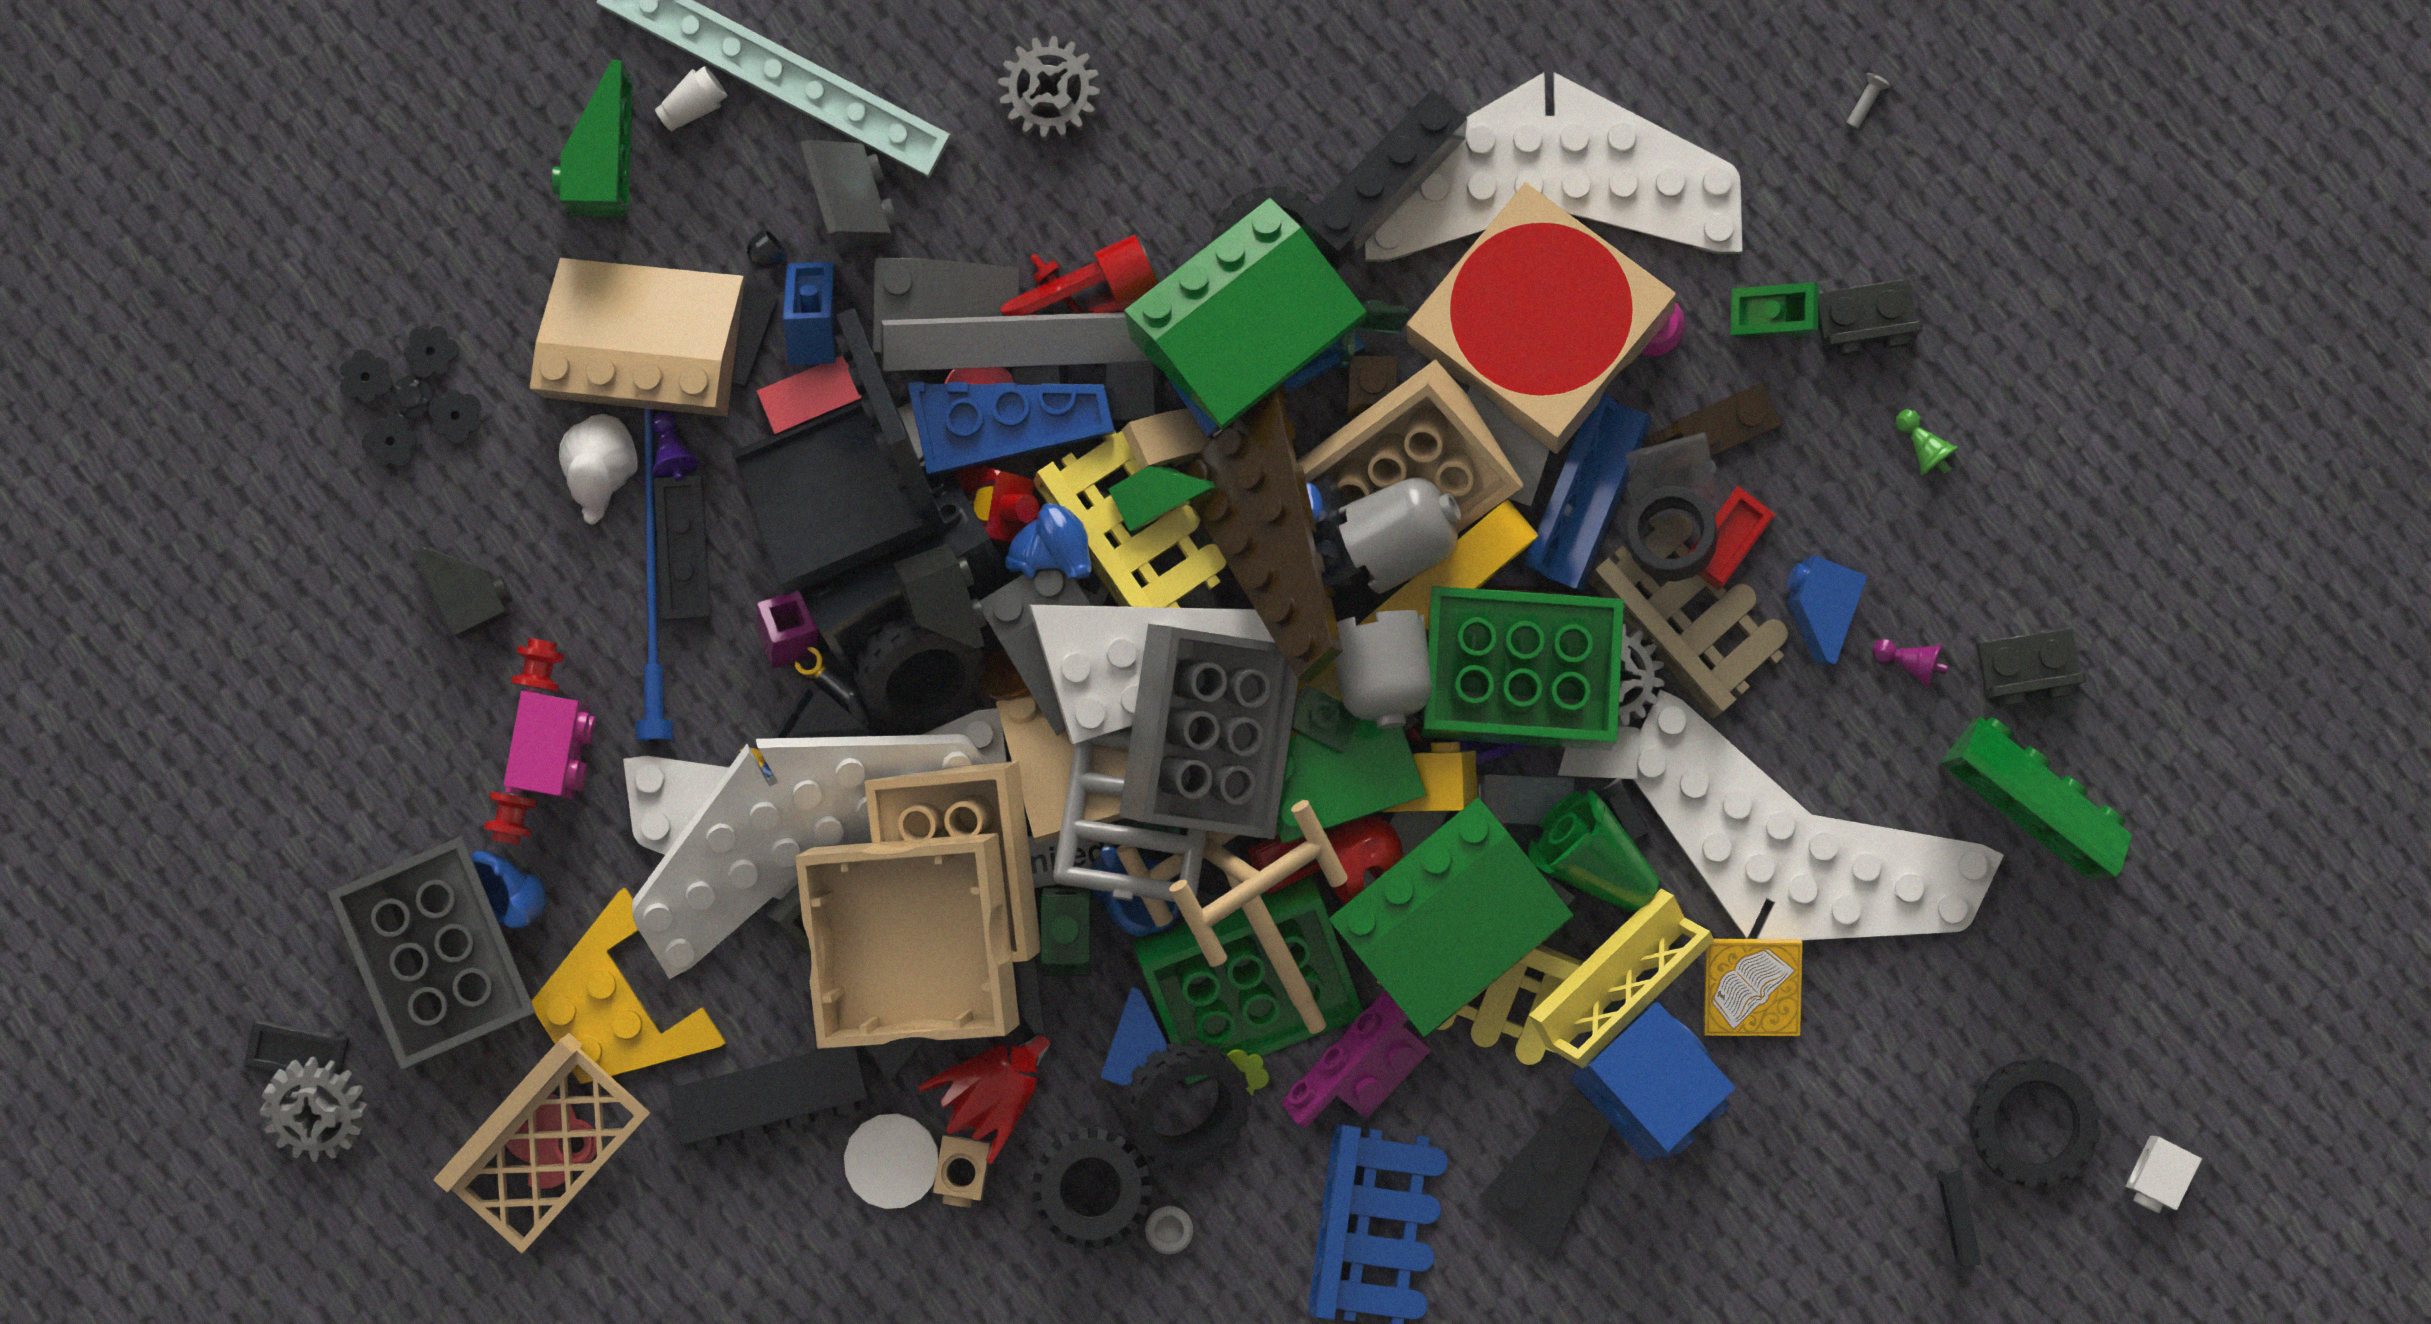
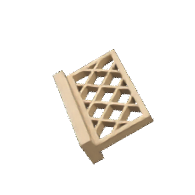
[433,1033,650,1254]

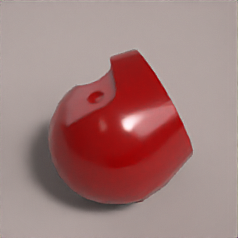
[1326,815,1403,906]

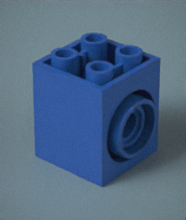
[1568,1001,1736,1162]

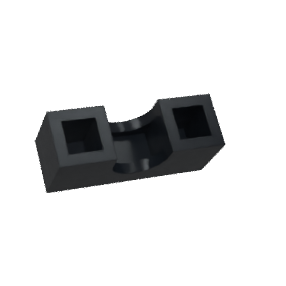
[1012,361,1163,429]

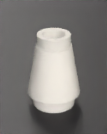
[655,66,727,132]

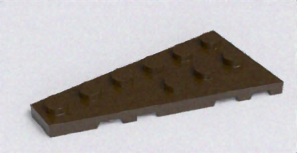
[1180,384,1343,684]

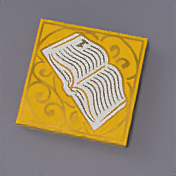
[1703,939,1802,1036]

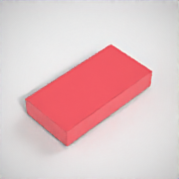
[757,355,862,434]

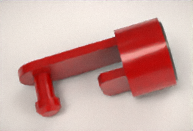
[1000,234,1160,316]

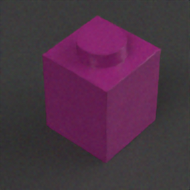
[756,591,818,669]

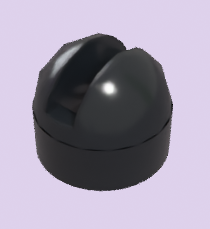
[747,227,788,269]

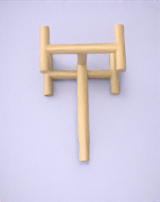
[1116,800,1348,1034]

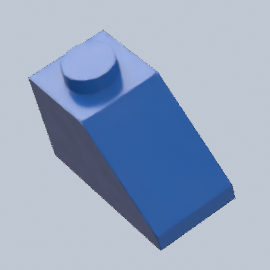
[783,261,837,366]
[1786,555,1867,667]
[1100,987,1168,1086]

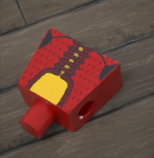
[953,464,1039,552]

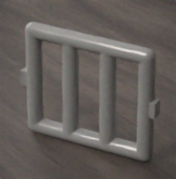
[1053,729,1207,902]

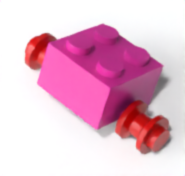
[483,638,596,845]

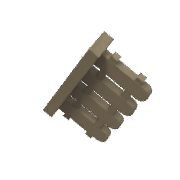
[1587,514,1788,720]

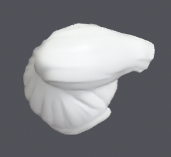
[559,414,637,525]

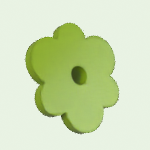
[1217,1049,1269,1096]

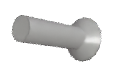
[1846,73,1890,129]

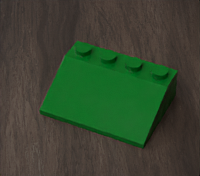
[1124,198,1367,430]
[1419,586,1624,750]
[1939,716,2132,881]
[1329,797,1574,1038]
[1133,875,1363,1085]

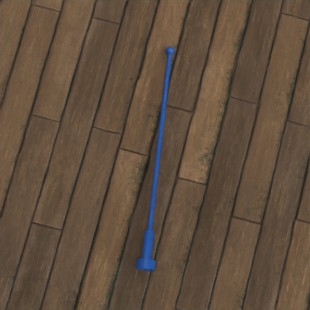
[635,408,674,742]

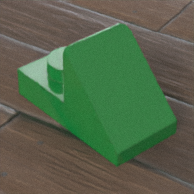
[1730,282,1819,339]

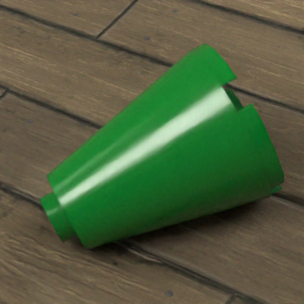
[1528,789,1659,912]

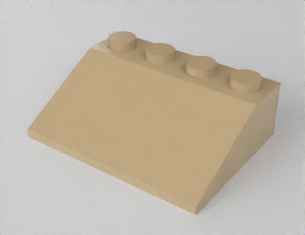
[530,258,745,417]
[1297,359,1523,581]
[996,692,1133,844]
[864,761,1041,962]

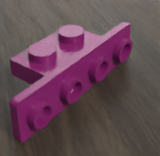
[1281,990,1431,1129]

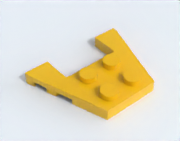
[531,888,727,1084]

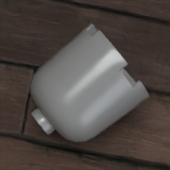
[1339,477,1461,594]
[1334,610,1432,729]

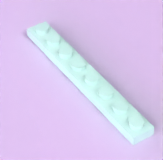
[596,0,951,178]

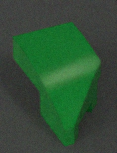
[1108,466,1216,531]

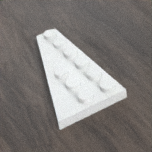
[1028,605,1335,744]

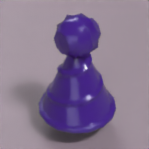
[651,410,699,481]

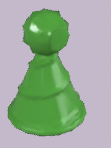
[1896,409,1959,476]

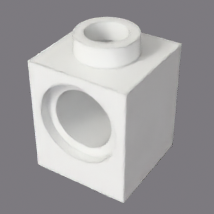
[2125,1136,2202,1213]

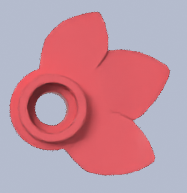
[505,1094,597,1189]

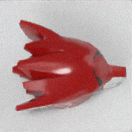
[917,1034,1050,1164]

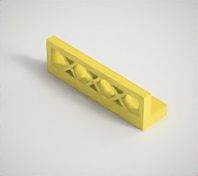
[1529,889,1714,1068]

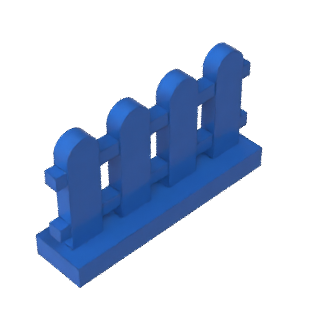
[1307,1123,1448,1324]

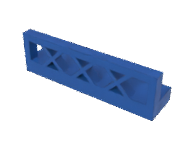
[1524,393,1652,593]

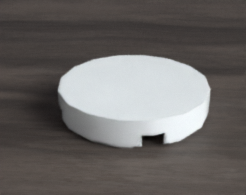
[844,1113,939,1209]

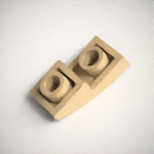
[1122,409,1211,470]

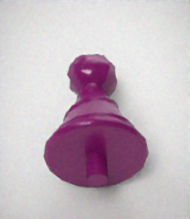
[1872,638,1948,689]

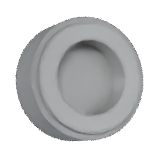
[1145,1206,1193,1254]

